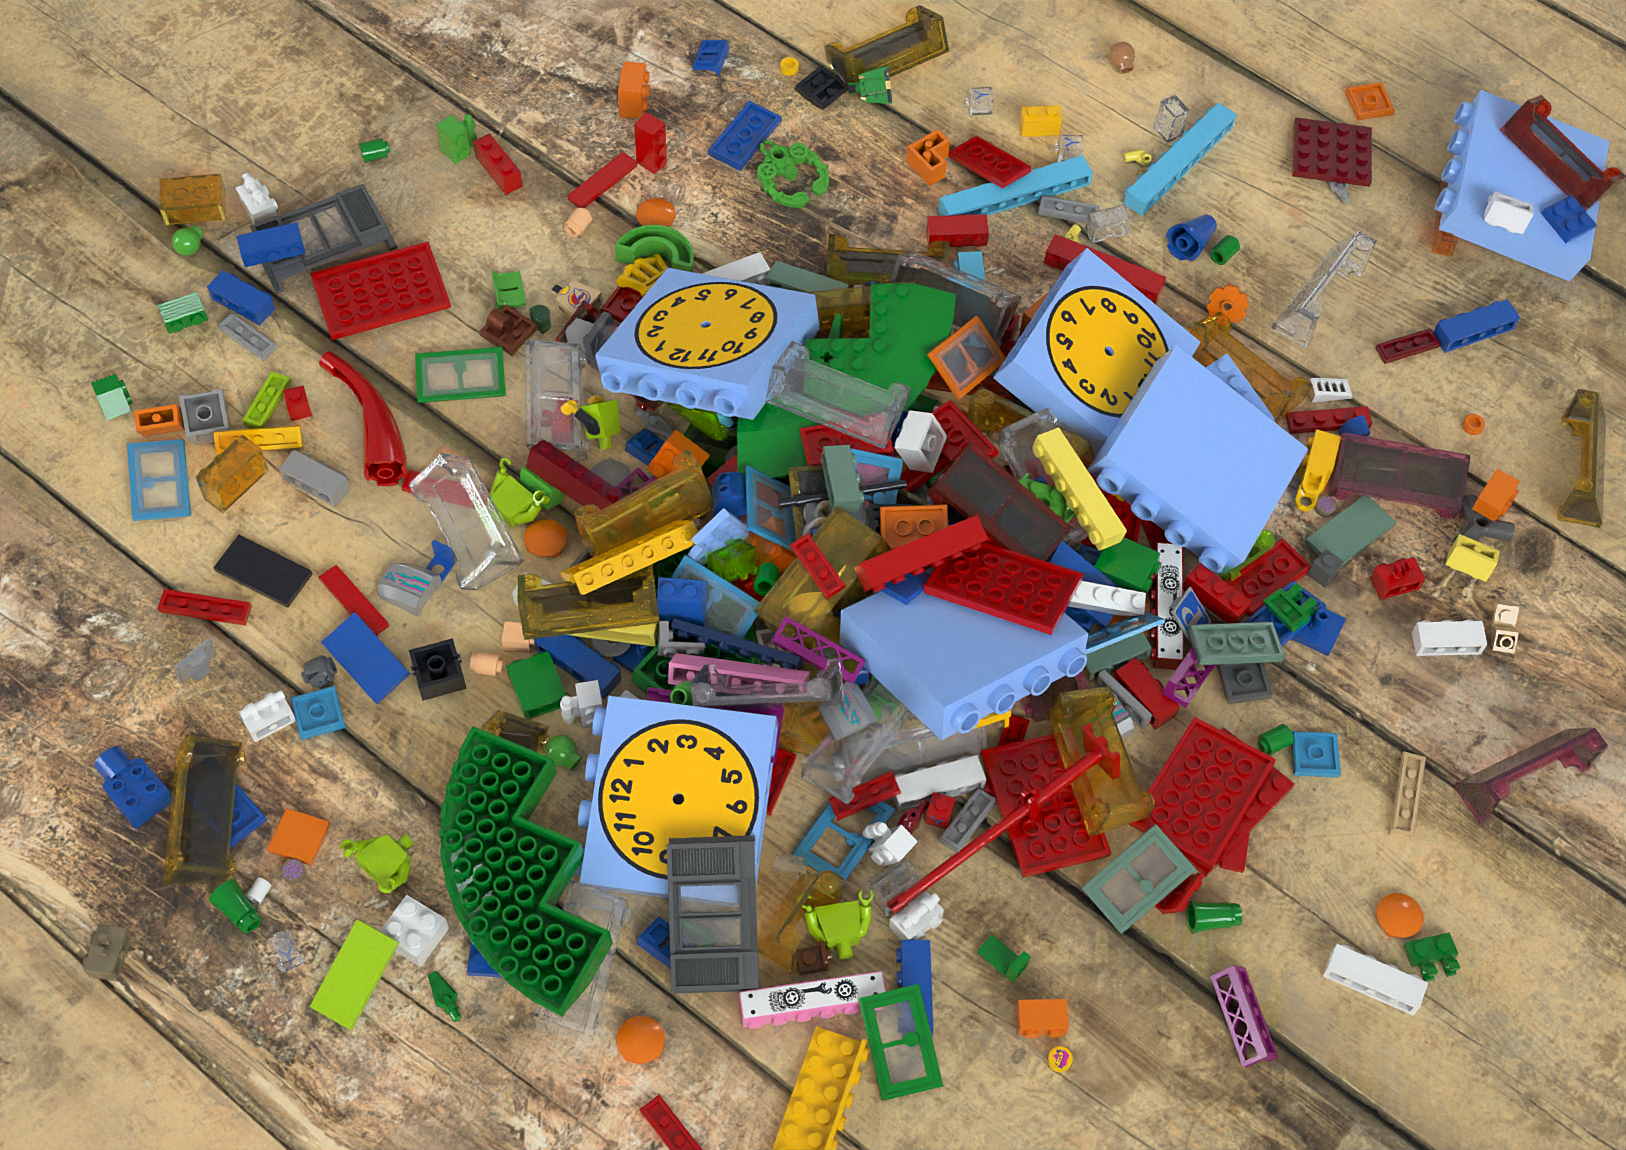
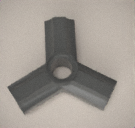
[1453,494,1515,542]

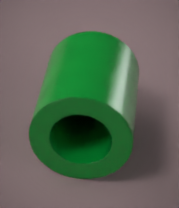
[359,138,390,163]
[1210,235,1240,265]
[754,563,780,596]
[1257,724,1294,756]

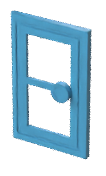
[791,780,895,886]

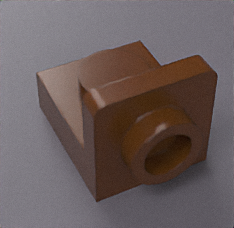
[795,941,832,975]

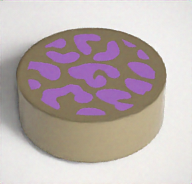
[1314,495,1337,517]
[281,859,306,884]

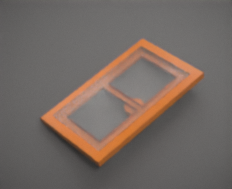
[928,316,1006,400]

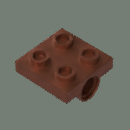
[479,305,538,356]

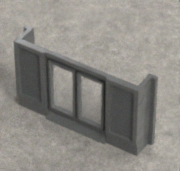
[250,184,398,294]
[667,835,761,994]

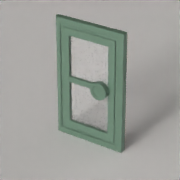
[1081,824,1196,934]

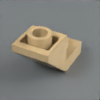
[1491,602,1519,653]

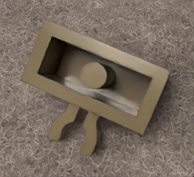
[83,924,133,982]

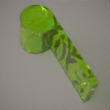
[1220,529,1275,581]

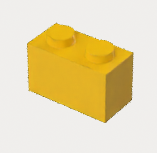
[1019,105,1062,137]

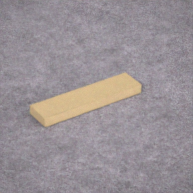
[1389,751,1426,841]

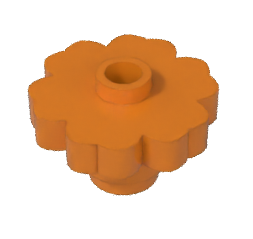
[1207,284,1249,326]

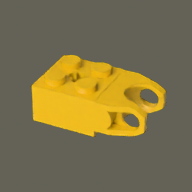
[1295,429,1341,513]

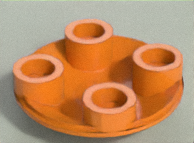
[636,198,676,227]
[524,519,568,558]
[1376,893,1424,938]
[616,1016,665,1064]

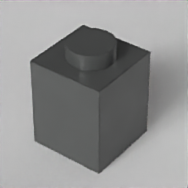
[1308,549,1344,588]

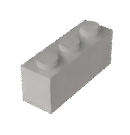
[279,450,350,507]

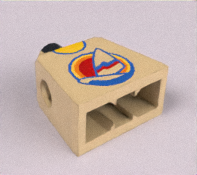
[551,281,603,324]

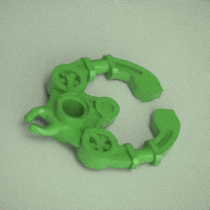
[756,140,829,208]

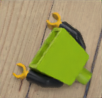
[561,395,620,450]

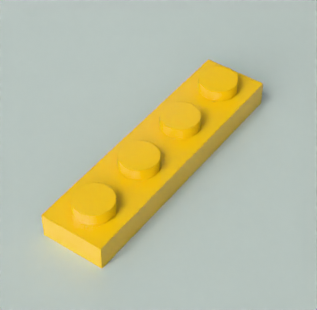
[214,425,303,454]

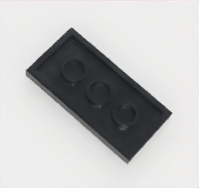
[213,535,313,608]

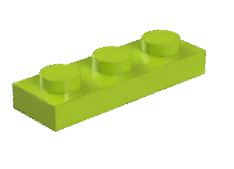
[242,371,291,428]

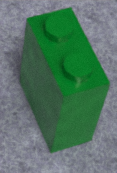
[1094,537,1162,592]
[506,651,567,721]

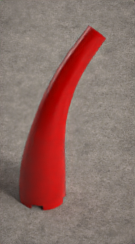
[319,351,407,486]

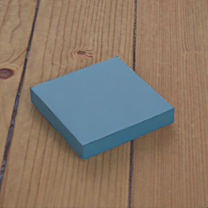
[290,686,346,740]
[1291,731,1341,778]

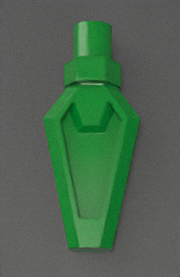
[428,971,462,1022]

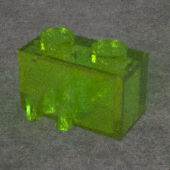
[708,539,757,583]

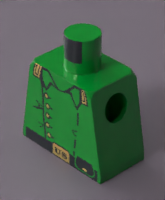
[848,65,892,104]

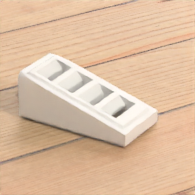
[1306,378,1352,403]

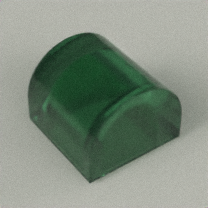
[529,305,551,334]

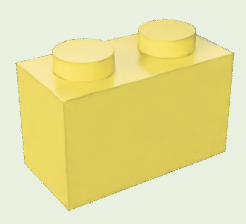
[1445,534,1500,582]

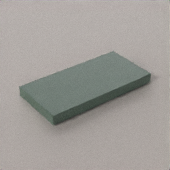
[1305,494,1396,567]
[1187,622,1285,665]

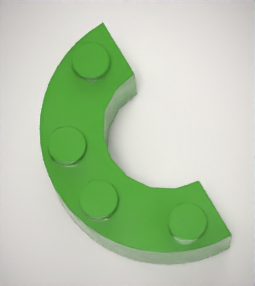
[615,225,694,272]

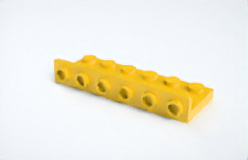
[560,520,698,595]
[772,1026,870,1150]

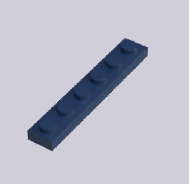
[671,618,804,670]

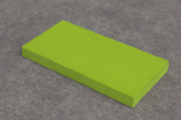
[309,919,400,1030]

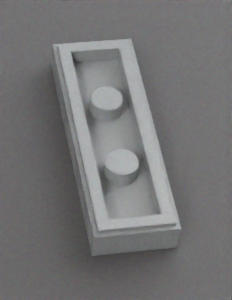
[1038,196,1100,225]
[218,312,278,361]
[1096,670,1152,729]
[939,787,996,853]

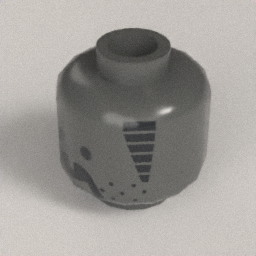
[301,655,337,688]

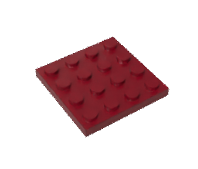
[1292,117,1372,187]

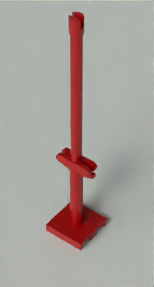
[887,723,1120,915]

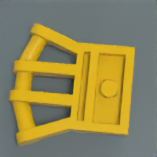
[616,253,667,297]

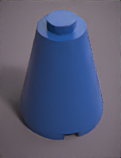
[1166,214,1217,262]

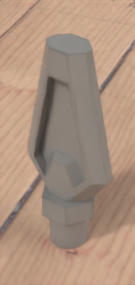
[1329,181,1351,204]
[635,408,675,438]

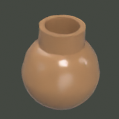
[1109,42,1135,74]

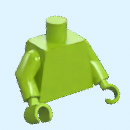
[486,458,550,528]
[339,834,414,893]
[800,889,873,960]

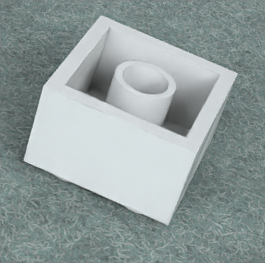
[895,410,947,473]
[380,895,449,967]

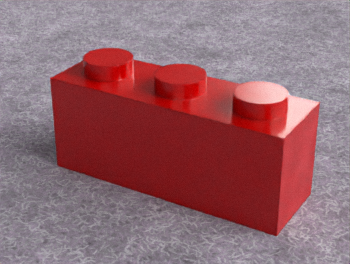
[634,112,667,174]
[473,133,523,195]
[926,214,989,248]
[1183,563,1252,624]
[1113,658,1180,730]

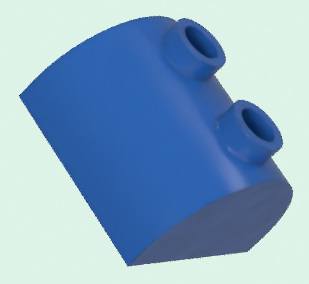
[712,472,747,517]

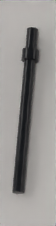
[777,480,907,508]

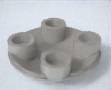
[591,460,631,492]

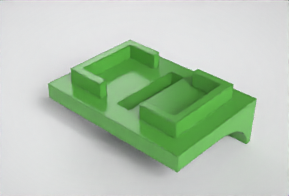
[492,270,526,309]

